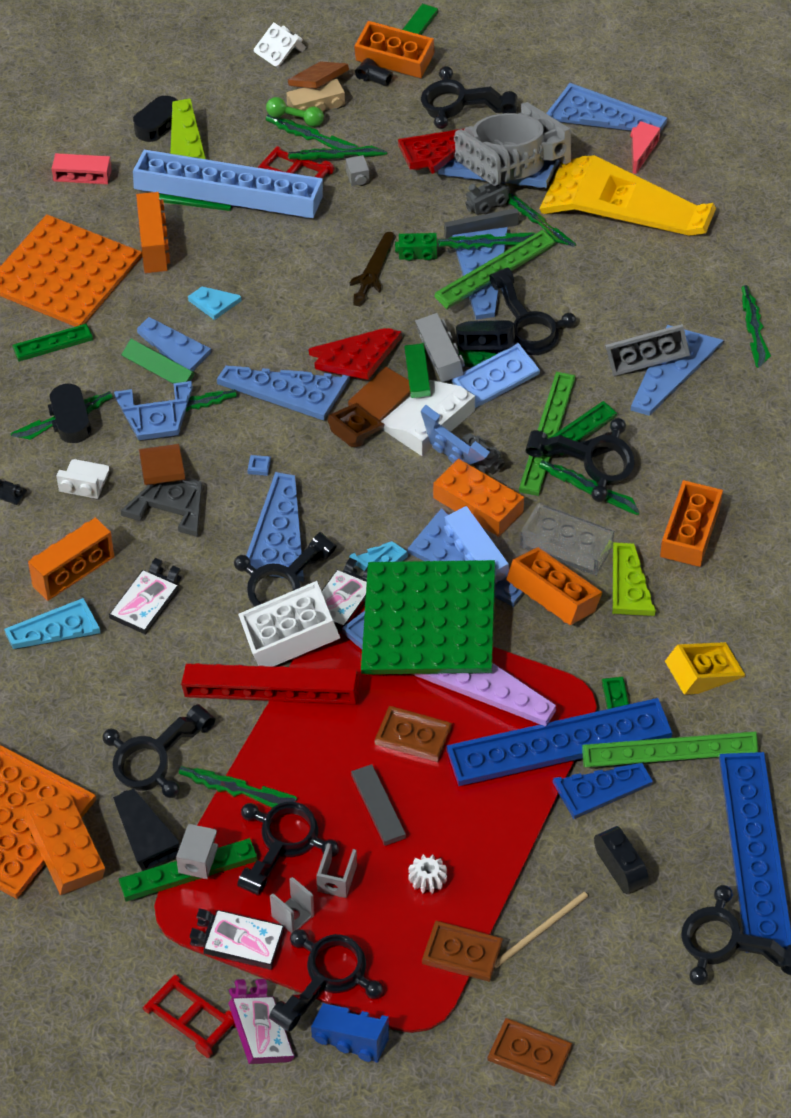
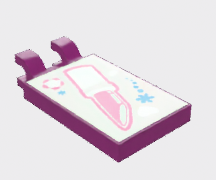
[228,979,295,1064]

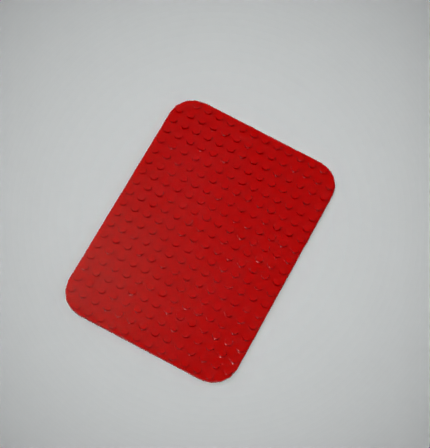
[154,603,597,1033]

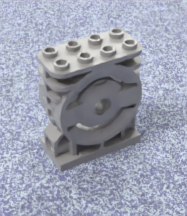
[454,102,571,186]

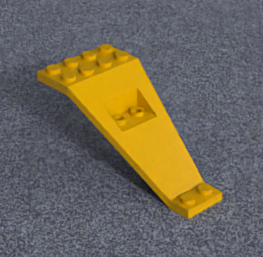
[539,155,716,236]

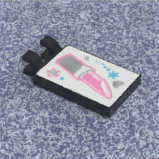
[109,558,182,635]
[322,558,368,631]
[190,908,284,970]

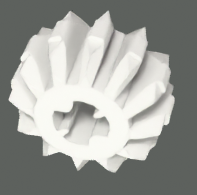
[409,854,447,894]

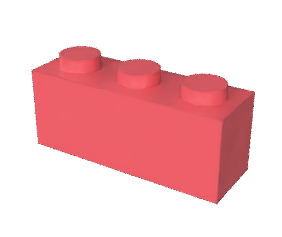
[52,153,112,184]

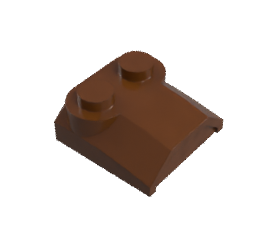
[328,403,385,448]

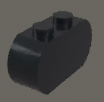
[133,96,178,142]
[456,320,516,350]
[48,384,92,443]
[594,826,649,894]

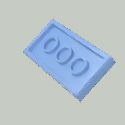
[452,343,540,408]

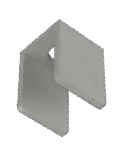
[176,824,218,879]
[317,843,357,898]
[270,877,314,933]

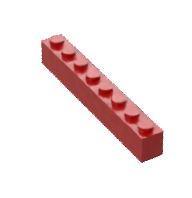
[181,663,359,704]

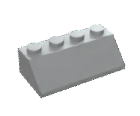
[605,324,690,376]

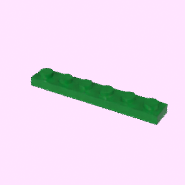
[118,838,257,902]

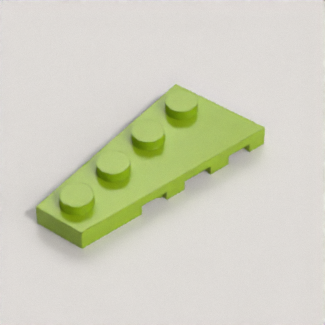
[170,99,205,159]
[612,542,655,616]

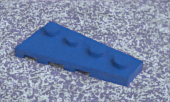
[552,763,653,819]

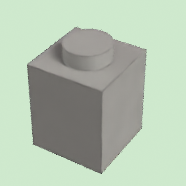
[346,155,369,186]

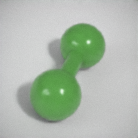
[266,97,324,127]

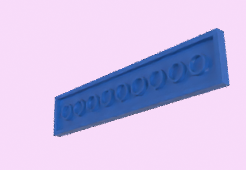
[447,698,672,786]
[719,752,791,953]

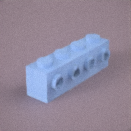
[444,506,509,583]

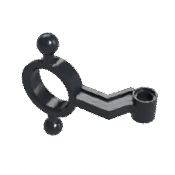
[421,66,518,129]
[489,267,577,355]
[525,418,634,502]
[234,532,337,607]
[103,704,216,798]
[237,802,340,896]
[681,885,791,985]
[269,929,384,1032]

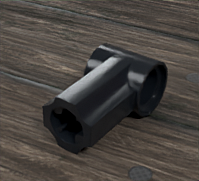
[355,58,393,86]

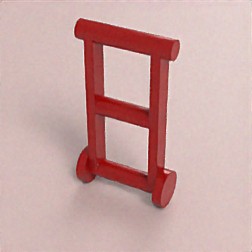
[257,146,335,178]
[142,975,236,1058]

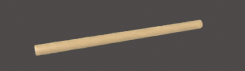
[495,892,588,969]

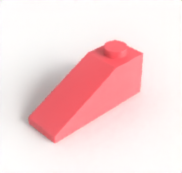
[630,121,660,174]

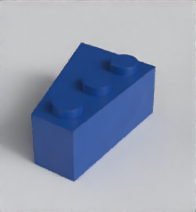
[311,1003,389,1063]

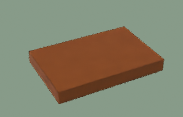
[288,61,349,89]
[348,367,410,422]
[139,444,185,485]
[375,706,452,762]
[422,921,503,982]
[487,1018,572,1086]

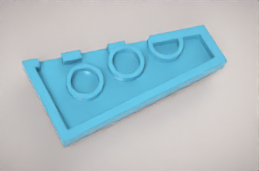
[4,598,100,649]

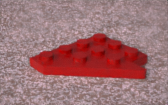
[398,128,465,174]
[309,328,402,380]

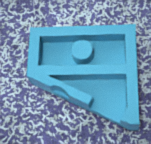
[188,286,242,320]
[349,541,408,571]

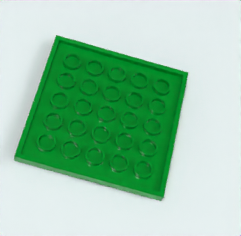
[361,560,496,674]

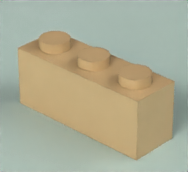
[286,79,345,118]

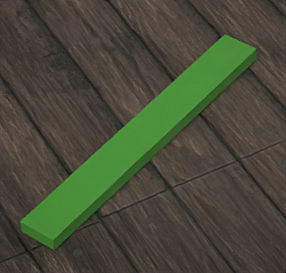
[434,230,555,309]
[519,372,575,496]
[582,732,758,767]

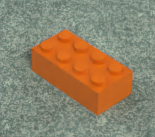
[354,21,435,78]
[136,192,170,273]
[433,458,524,537]
[660,480,723,567]
[28,517,114,601]
[506,547,602,625]
[24,791,105,896]

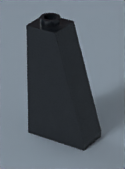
[113,788,180,871]

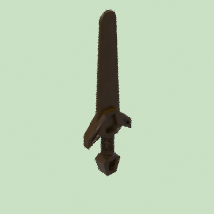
[350,232,394,307]

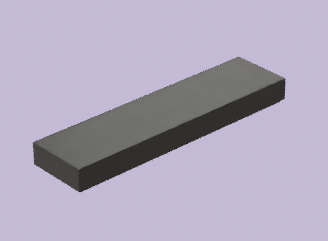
[444,208,519,239]
[351,764,406,846]

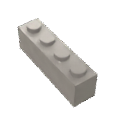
[415,313,465,382]

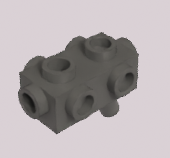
[465,182,510,215]
[461,433,505,475]

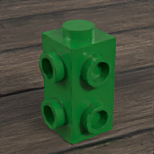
[395,233,437,260]

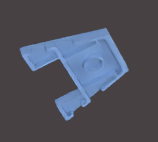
[114,381,192,440]
[421,405,490,465]

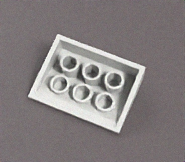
[381,380,475,456]
[239,581,340,667]

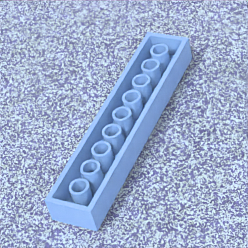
[133,150,323,218]

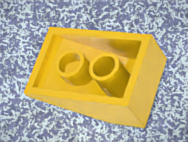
[665,642,746,695]

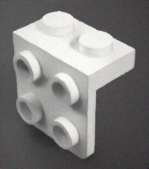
[254,22,306,67]
[56,459,110,499]

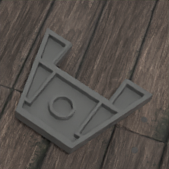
[121,477,202,537]

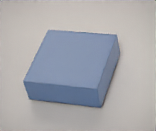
[247,455,271,476]

